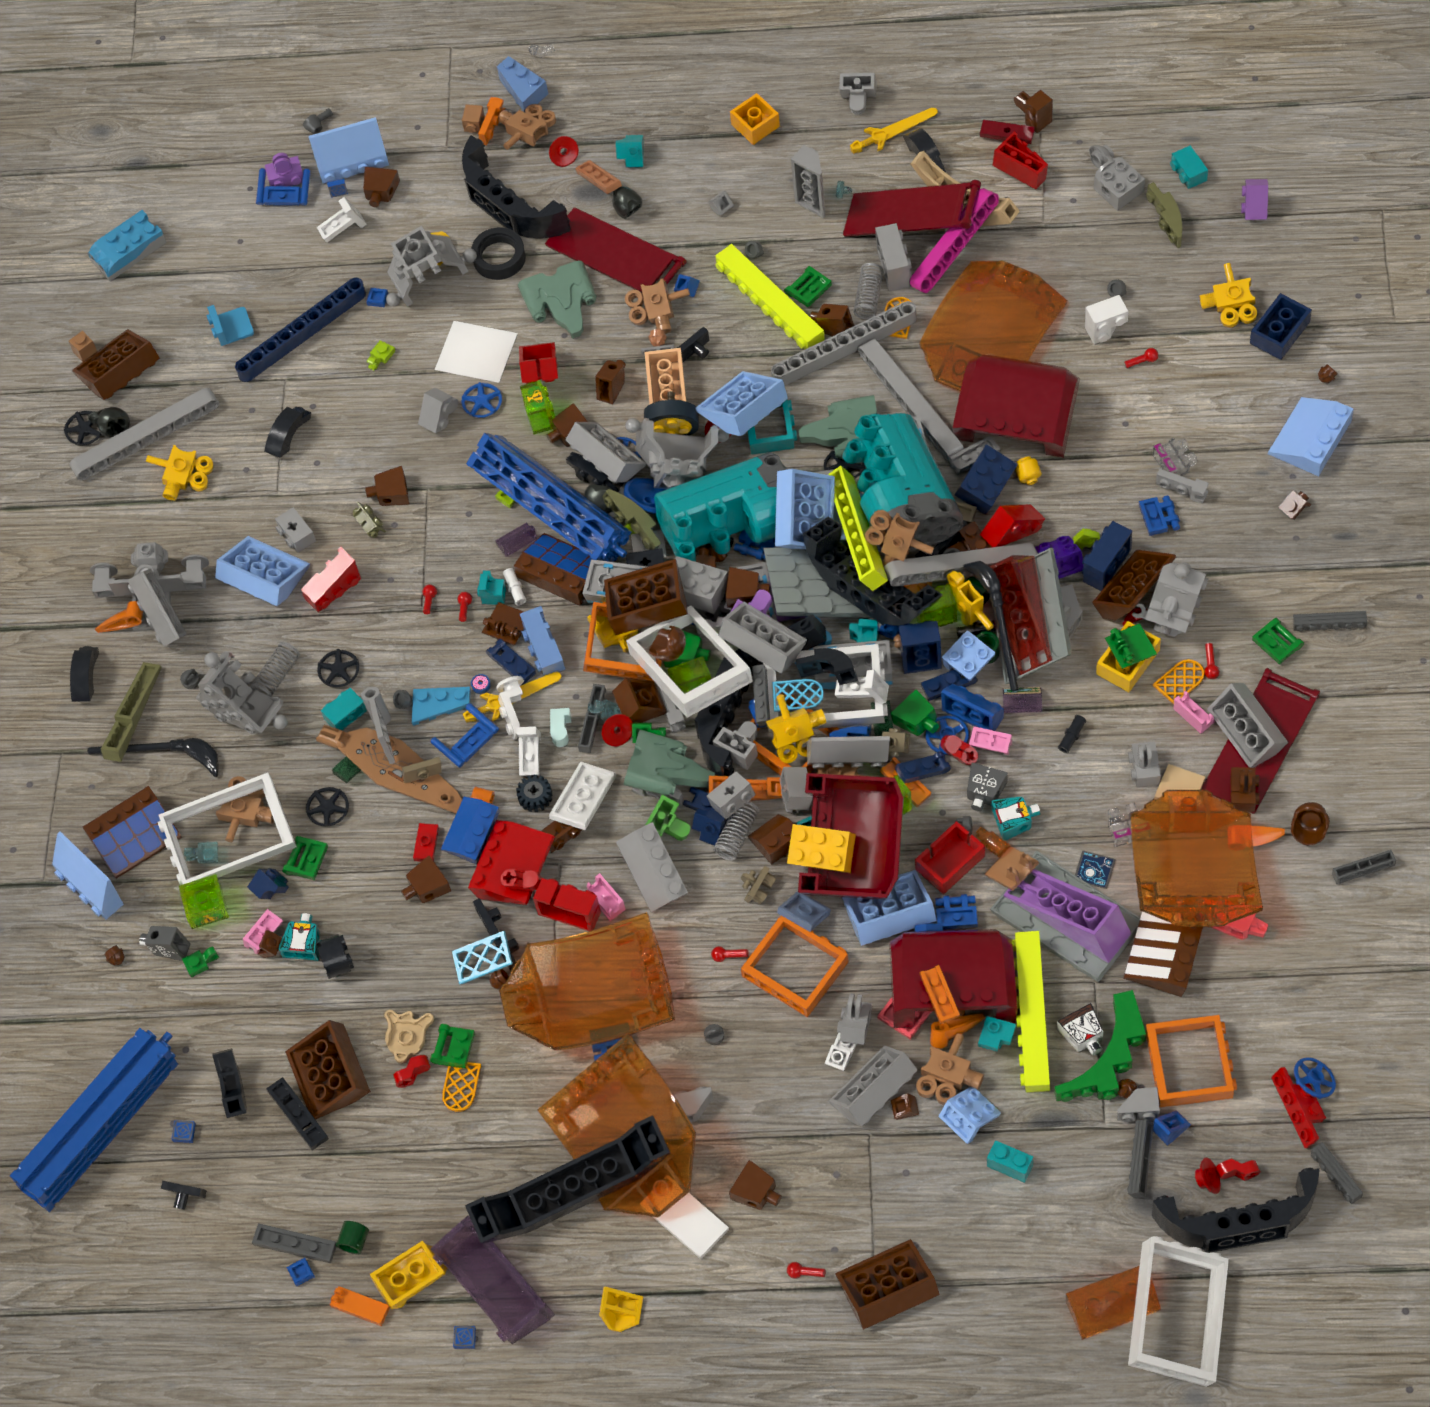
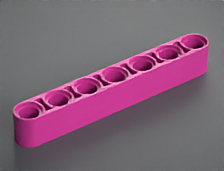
[910,188,999,293]

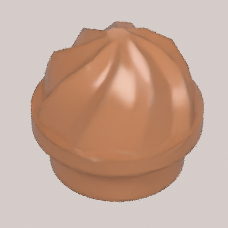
[649,329,667,346]

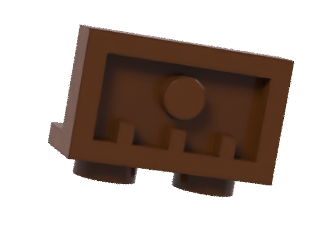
[541,821,582,853]

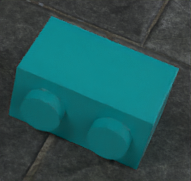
[1170,145,1208,189]
[321,688,367,730]
[987,1140,1033,1183]

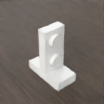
[317,197,367,242]
[835,670,889,703]
[517,726,541,776]

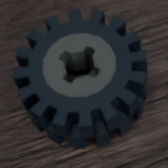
[516,774,553,812]

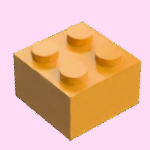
[730,93,780,145]

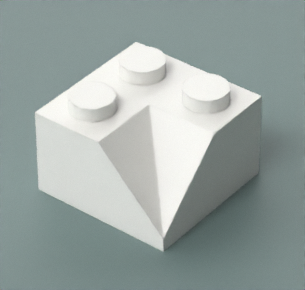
[1085,295,1128,344]

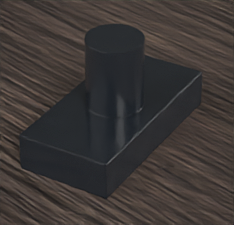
[677,327,710,362]
[161,1181,207,1210]

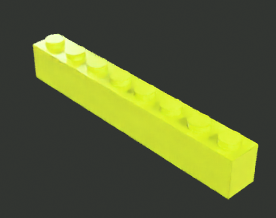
[715,244,825,350]
[828,465,888,591]
[1012,931,1050,1093]

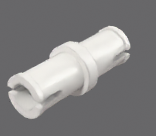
[503,568,527,606]

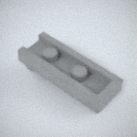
[949,436,1000,475]

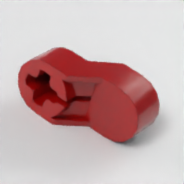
[940,735,978,765]
[500,869,542,891]
[393,1055,431,1088]
[1216,1158,1261,1181]

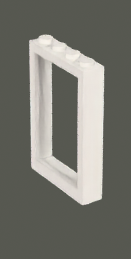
[626,606,753,718]
[763,644,888,733]
[158,773,297,889]
[1128,1236,1229,1387]

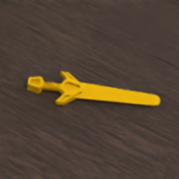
[850,108,938,154]
[463,672,562,723]

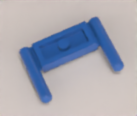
[256,168,310,206]
[431,703,499,768]

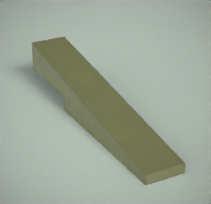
[101,662,161,762]

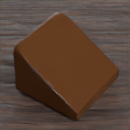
[891,1093,919,1120]

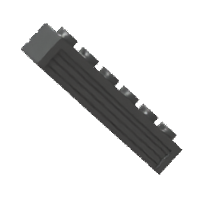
[1293,611,1367,631]
[578,684,606,753]
[1127,1119,1154,1198]

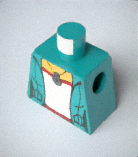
[991,797,1040,841]
[278,913,320,961]

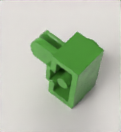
[645,795,690,841]

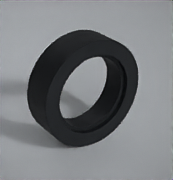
[471,227,526,280]

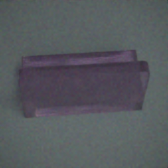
[495,522,537,557]

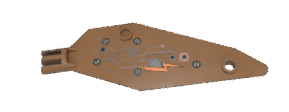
[316,724,462,813]

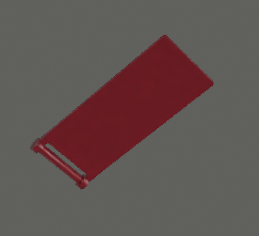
[843,180,981,237]
[545,208,687,293]
[1201,668,1320,814]

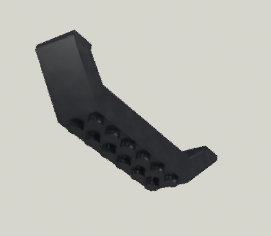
[465,1115,670,1244]

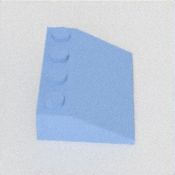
[308,117,389,184]
[695,371,788,436]
[1268,397,1354,476]
[775,469,835,550]
[215,536,310,606]
[52,832,124,920]
[841,870,937,946]

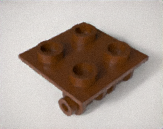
[482,602,524,646]

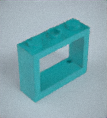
[748,400,797,455]

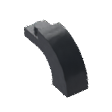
[903,128,946,172]
[264,406,311,458]
[70,646,99,702]
[796,648,858,685]
[212,1048,247,1118]

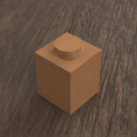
[462,104,485,133]
[69,330,97,362]

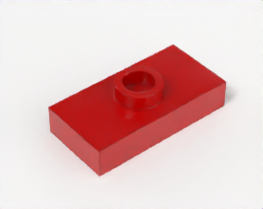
[413,823,439,862]

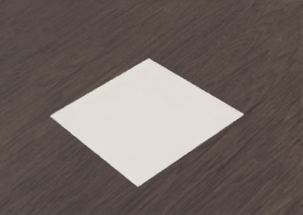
[435,321,518,383]

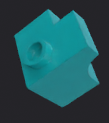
[616,135,644,167]
[477,570,506,605]
[849,619,879,643]
[978,1016,1016,1052]

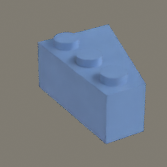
[497,56,548,112]
[520,606,565,676]

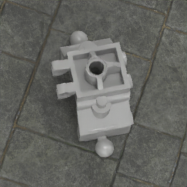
[386,226,477,307]
[625,418,729,489]
[1132,562,1209,637]
[196,652,288,734]

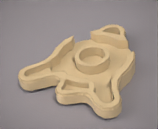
[384,1010,434,1064]

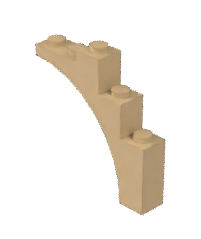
[910,151,1020,227]

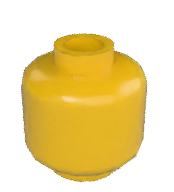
[1015,456,1042,485]

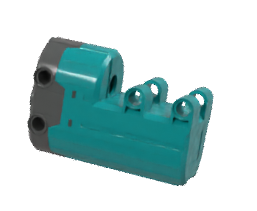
[842,413,963,550]
[654,452,788,562]

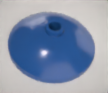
[624,478,666,514]

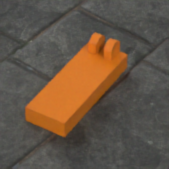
[880,757,931,807]
[920,965,960,1024]
[330,1286,390,1326]

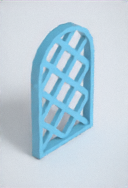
[772,679,824,712]

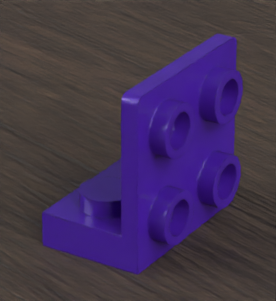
[1035,536,1084,579]

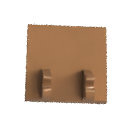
[985,846,1039,891]

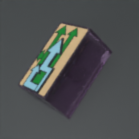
[1003,687,1042,713]

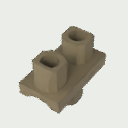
[741,866,776,904]

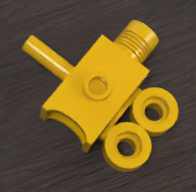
[1199,263,1257,328]
[146,445,213,501]
[946,571,994,630]
[766,695,827,763]

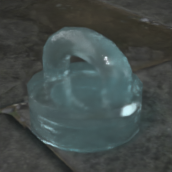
[836,181,853,199]

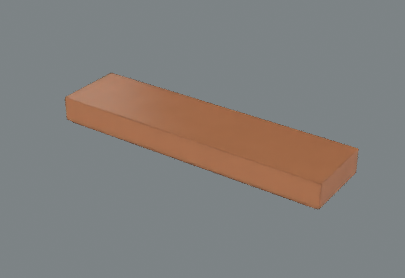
[575,160,622,194]

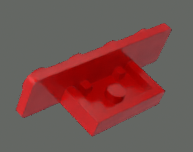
[1271,1067,1326,1148]

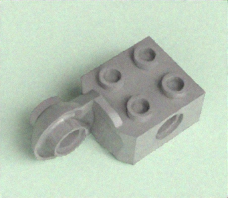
[1089,145,1145,211]

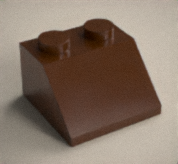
[612,678,667,723]
[748,814,793,865]

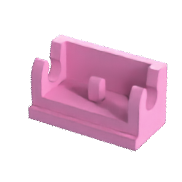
[1173,691,1215,734]
[969,727,1013,755]
[586,873,625,921]
[243,909,283,954]

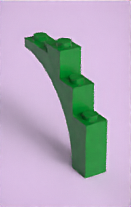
[1054,990,1146,1102]

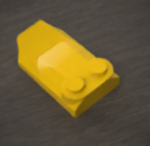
[370,1241,450,1310]

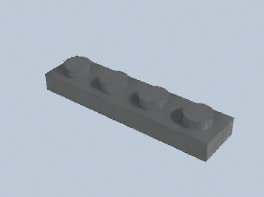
[252,1223,336,1263]

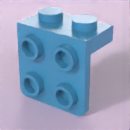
[206,305,254,346]

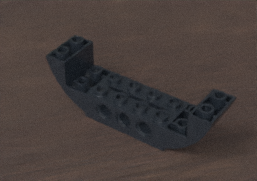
[462,135,571,239]
[803,516,943,626]
[695,649,777,777]
[1152,1168,1320,1253]

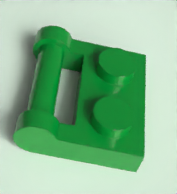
[784,266,832,308]
[1252,618,1304,665]
[282,836,328,880]
[430,1024,475,1068]

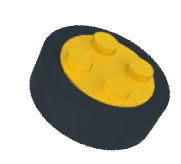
[644,391,699,436]

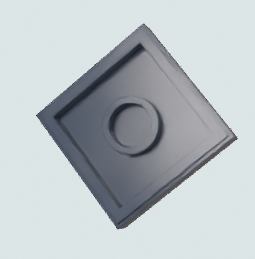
[777,891,831,932]

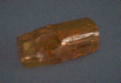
[976,827,1010,858]

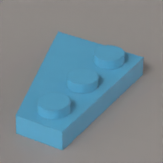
[412,687,471,726]

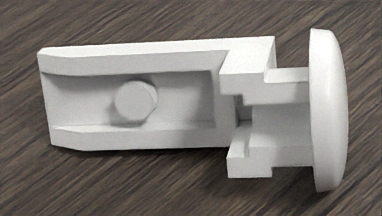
[497,676,524,740]

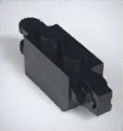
[566,452,624,492]

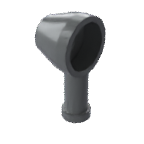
[303,108,333,134]

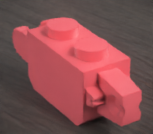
[1198,898,1268,940]

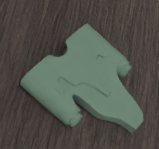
[518,261,596,339]
[799,395,877,459]
[623,729,715,796]

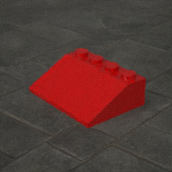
[468,820,555,905]

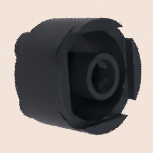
[316,934,354,979]

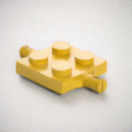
[587,615,638,652]

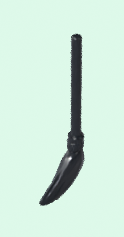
[963,561,1018,691]
[87,738,218,777]

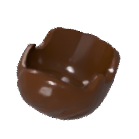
[649,626,686,662]
[1291,802,1330,846]

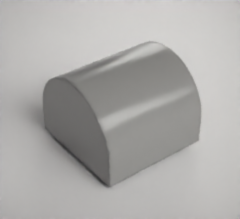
[709,190,734,215]

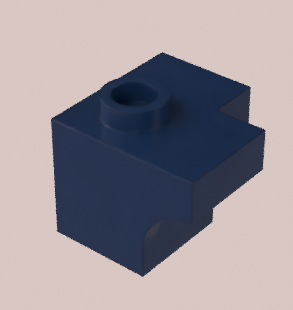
[692,807,729,846]
[247,868,289,899]

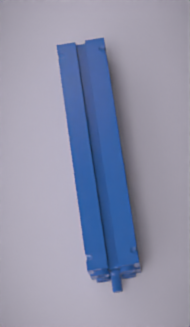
[466,433,631,562]
[10,1028,178,1213]

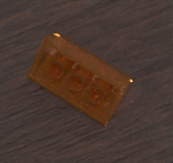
[1066,1266,1161,1340]

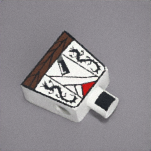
[1057,1003,1103,1056]

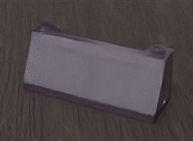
[431,1215,555,1345]

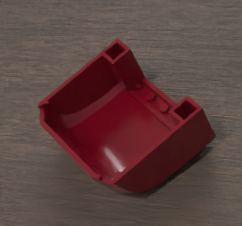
[952,355,1080,458]
[798,773,904,899]
[889,929,1017,1028]

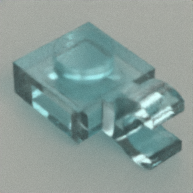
[588,700,620,721]
[184,842,218,863]

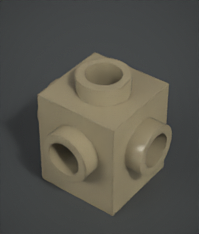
[882,728,910,756]

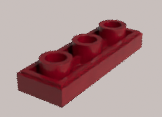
[980,120,1035,144]

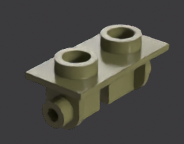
[353,502,386,538]

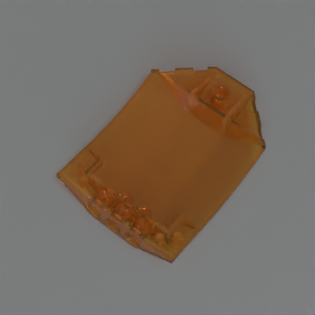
[919,260,1067,391]
[1131,790,1263,927]
[499,912,675,1051]
[538,1033,696,1218]

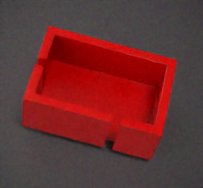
[519,342,558,385]
[915,821,985,895]
[533,878,601,932]

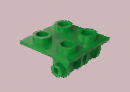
[1105,623,1157,669]

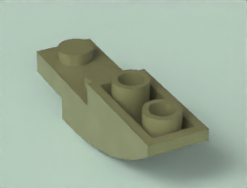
[1146,182,1182,248]
[603,489,661,550]

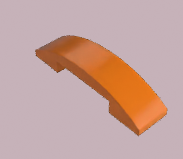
[709,776,782,800]

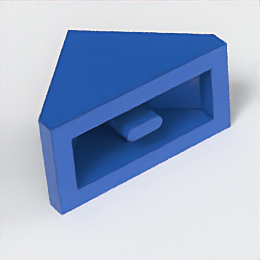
[1153,1110,1191,1146]

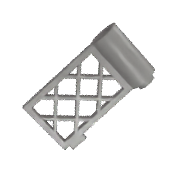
[361,687,395,764]

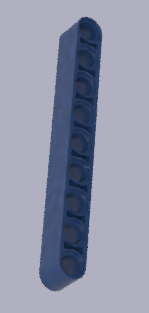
[235,277,366,382]

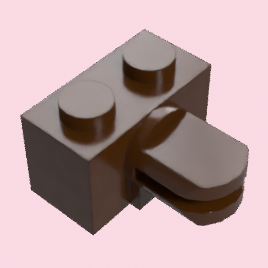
[1014,90,1053,133]
[948,521,992,552]
[1230,767,1259,812]

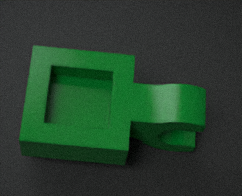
[632,723,666,743]
[182,947,219,978]

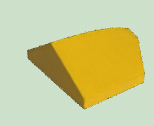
[599,1287,643,1332]

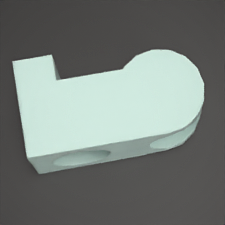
[550,708,571,747]

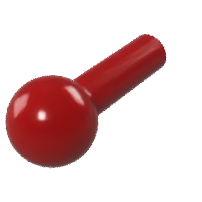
[1124,348,1159,368]
[422,584,437,615]
[457,592,472,622]
[1204,643,1220,679]
[711,946,749,962]
[787,1262,826,1279]

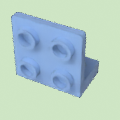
[941,630,995,681]
[938,1087,1001,1144]

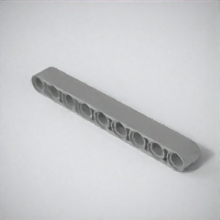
[771,301,917,386]
[858,339,964,461]
[69,388,219,481]
[884,543,1038,586]

